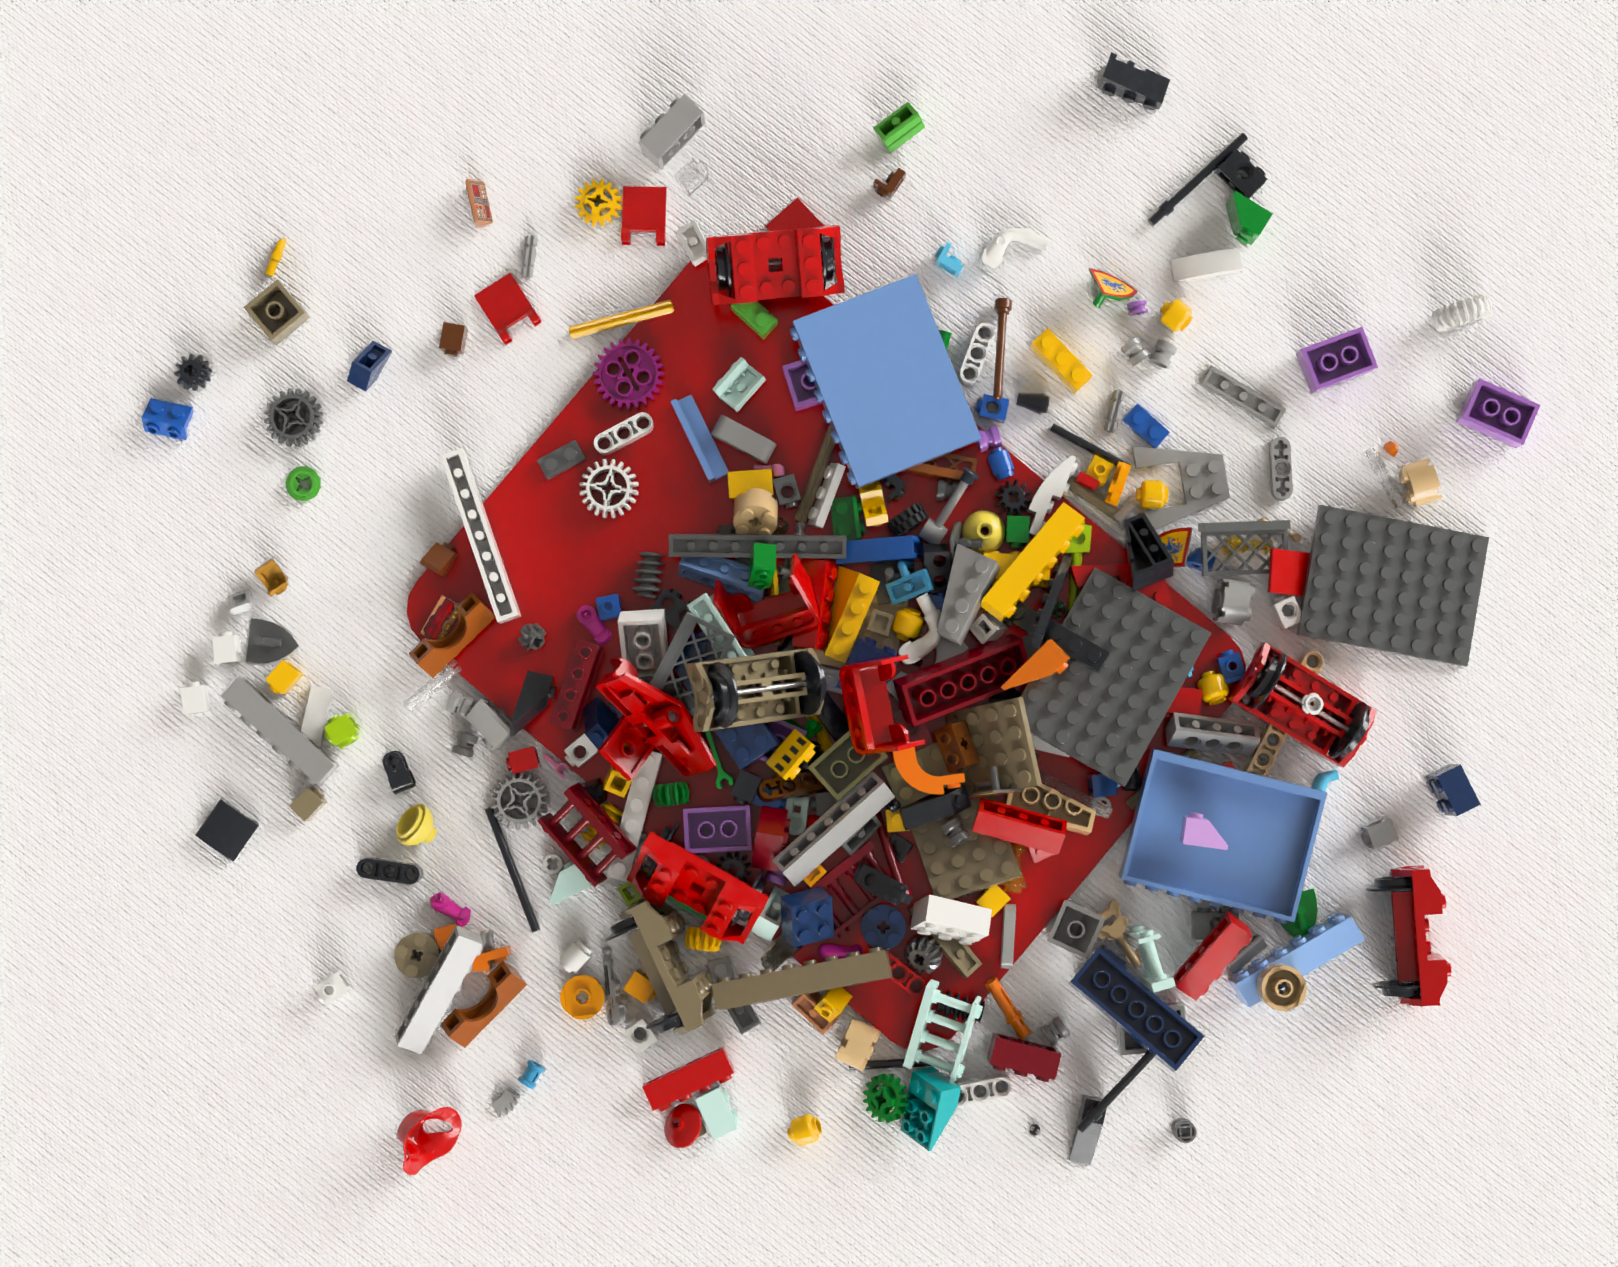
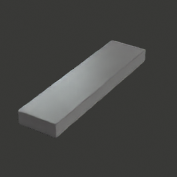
[1199,365,1286,429]

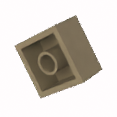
[243,279,311,345]

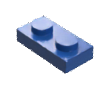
[1122,403,1170,448]

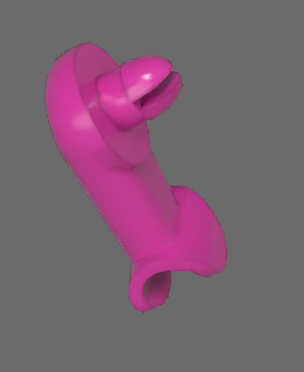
[577,605,613,646]
[430,892,471,927]
[818,943,863,962]

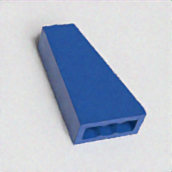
[834,535,923,565]

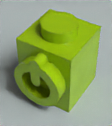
[324,713,361,749]

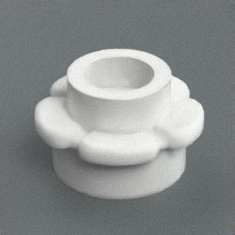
[1302,693,1323,715]

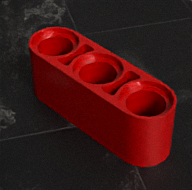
[882,949,926,997]

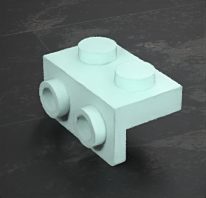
[713,357,766,412]

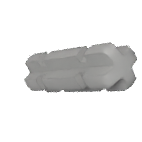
[521,235,538,279]
[1104,390,1125,433]

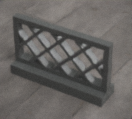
[1198,520,1291,576]
[650,611,735,716]

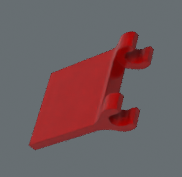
[621,186,667,246]
[765,197,831,242]
[474,273,542,345]
[1268,548,1310,596]

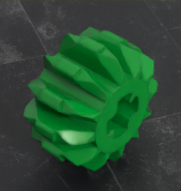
[652,781,690,807]

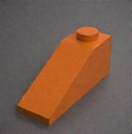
[1001,639,1070,690]

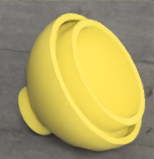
[962,510,1006,554]
[396,804,437,846]

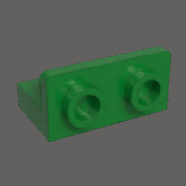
[831,495,865,541]

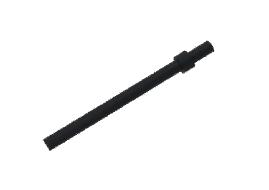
[1148,133,1248,226]
[1076,1051,1154,1133]

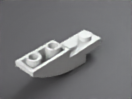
[1027,455,1078,537]

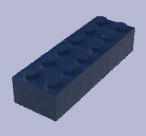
[674,633,781,769]
[1068,948,1204,1072]

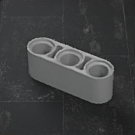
[711,415,777,464]

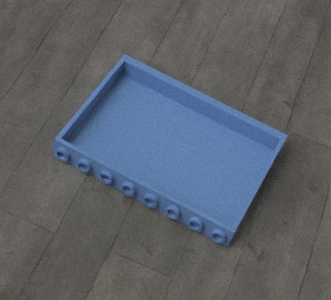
[789,274,982,489]
[1119,748,1327,924]

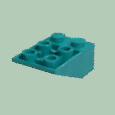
[900,1067,961,1151]

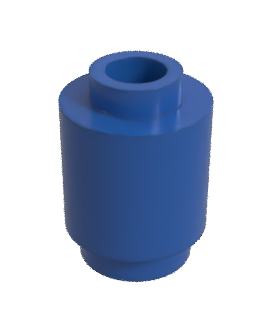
[987,447,1014,481]

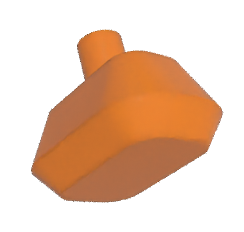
[1383,441,1399,457]

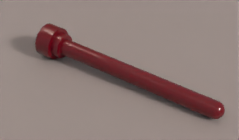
[875,811,913,903]

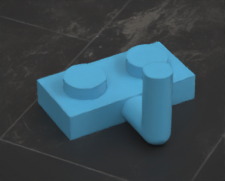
[886,560,934,605]

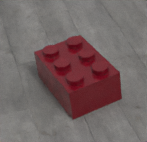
[987,1032,1061,1082]

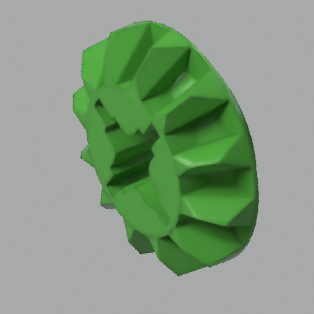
[286,466,321,501]

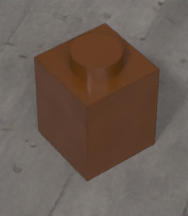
[439,322,468,357]

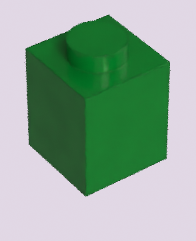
[1005,516,1030,548]

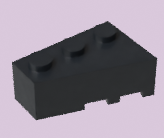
[1098,52,1170,110]

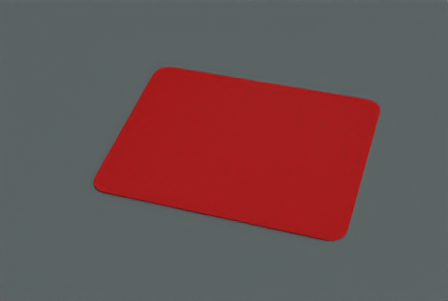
[406,234,1246,1052]

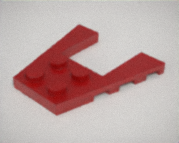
[1069,564,1173,608]

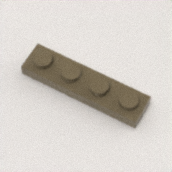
[907,895,982,979]

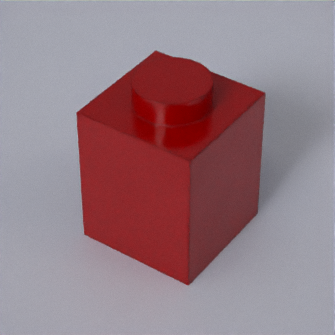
[506,746,541,774]

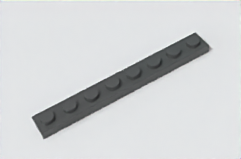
[669,533,847,559]

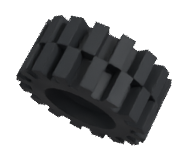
[886,502,929,537]

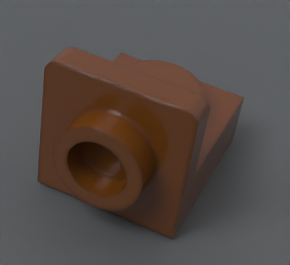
[873,168,906,199]

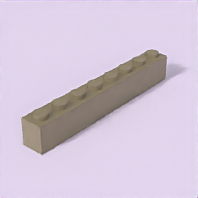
[711,947,893,1011]

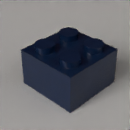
[1426,764,1481,816]
[780,886,834,948]

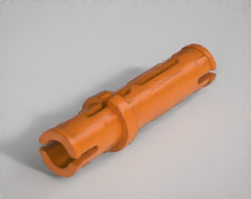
[985,977,1031,1040]

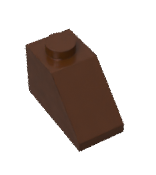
[419,541,458,577]

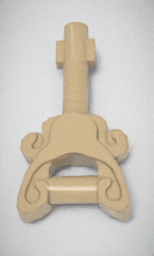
[1098,898,1142,968]

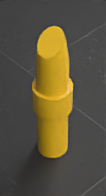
[264,238,286,277]

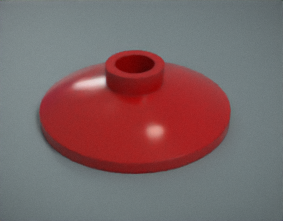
[664,1103,702,1149]

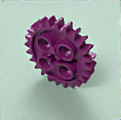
[593,338,665,410]

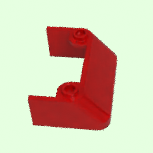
[713,553,819,649]
[839,654,925,754]

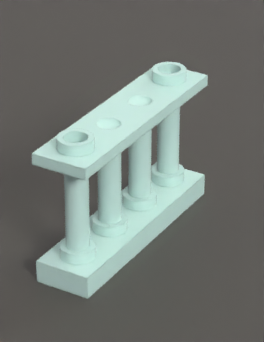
[687,593,755,659]
[1126,924,1176,993]
[903,979,983,1084]

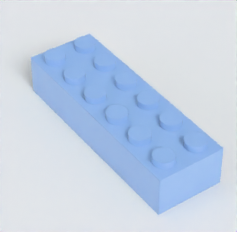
[1228,912,1365,1008]

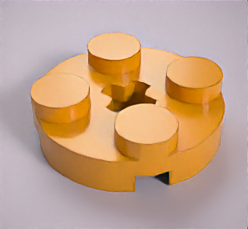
[1105,461,1131,506]
[560,974,605,1020]

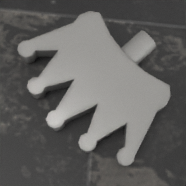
[491,1088,520,1118]

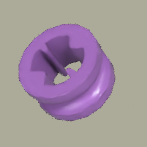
[1127,300,1148,315]

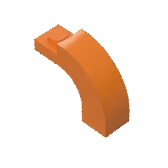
[892,747,965,794]
[433,923,512,971]

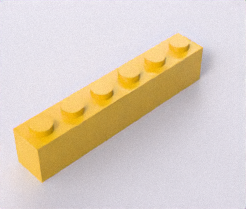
[981,502,1085,622]

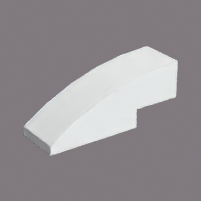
[1171,247,1243,282]

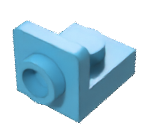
[935,242,964,278]

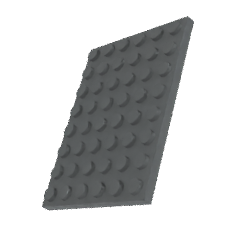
[1296,505,1489,667]
[1021,567,1211,787]

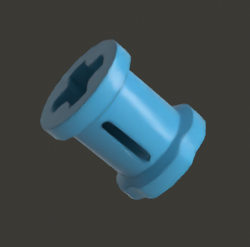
[518,1059,546,1089]

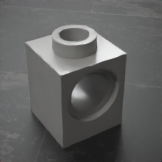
[1361,818,1399,849]

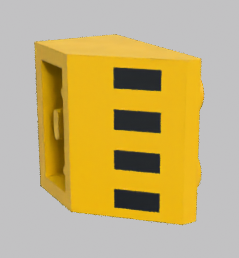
[766,729,816,780]

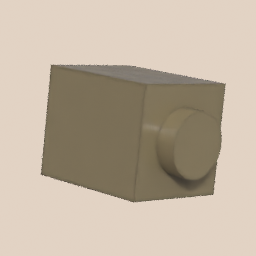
[289,787,327,822]

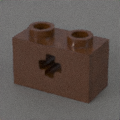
[933,721,980,773]

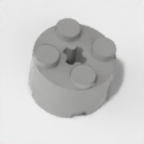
[1211,578,1255,626]

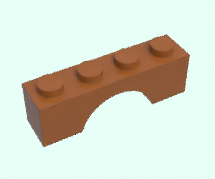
[409,592,495,678]
[441,961,527,1048]

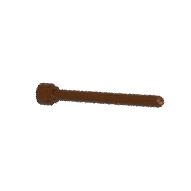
[993,298,1012,400]

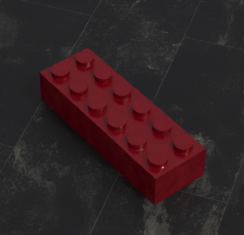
[893,634,1028,727]

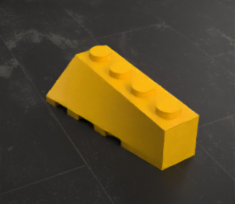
[824,566,880,664]

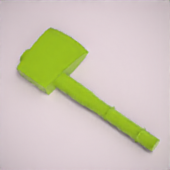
[1059,521,1092,613]

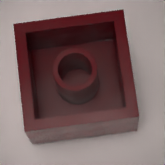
[751,805,791,872]

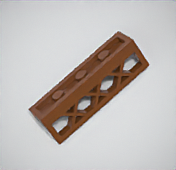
[904,453,978,485]

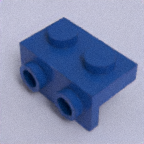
[142,398,194,440]

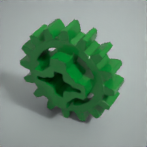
[863,1073,909,1123]

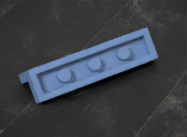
[670,395,729,483]
[679,557,765,602]

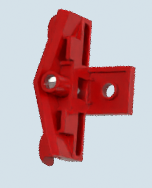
[595,657,717,781]

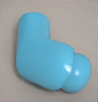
[1312,769,1339,791]

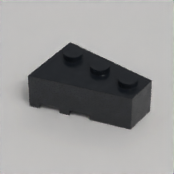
[1124,513,1174,591]

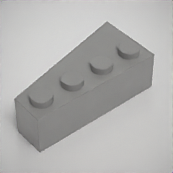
[937,543,1000,646]

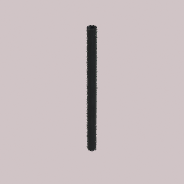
[484,807,540,933]

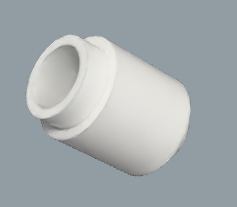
[560,939,592,973]

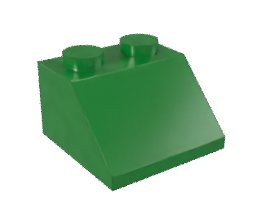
[1225,191,1273,245]

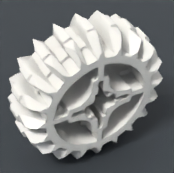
[1432,295,1493,333]
[579,459,639,518]

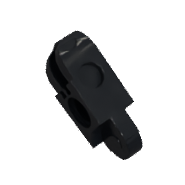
[853,862,913,907]

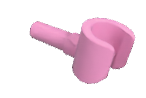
[754,464,785,477]
[543,754,572,779]

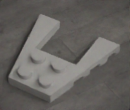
[1132,447,1230,530]

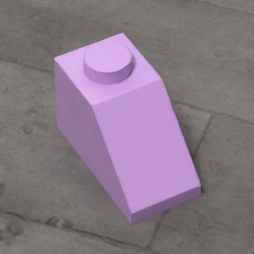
[1179,812,1228,850]

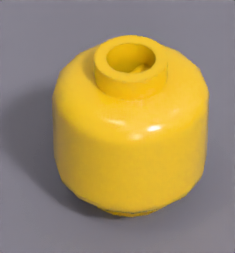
[1160,299,1193,332]
[1136,480,1168,509]
[892,607,924,641]
[1197,671,1229,705]
[787,1114,822,1146]

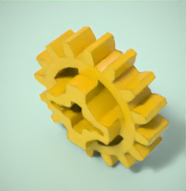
[575,179,622,227]

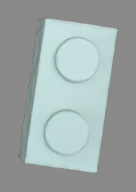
[695,1085,740,1140]

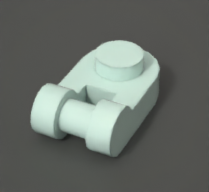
[786,796,811,835]

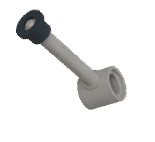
[918,467,979,544]

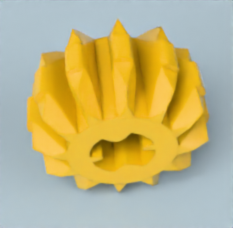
[684,927,722,952]

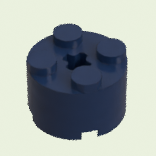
[861,903,906,950]

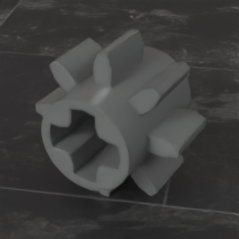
[518,623,547,651]

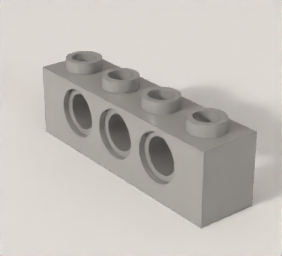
[1165,712,1260,757]

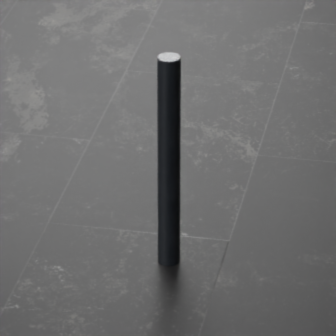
[1050,423,1131,467]
[849,1057,937,1070]

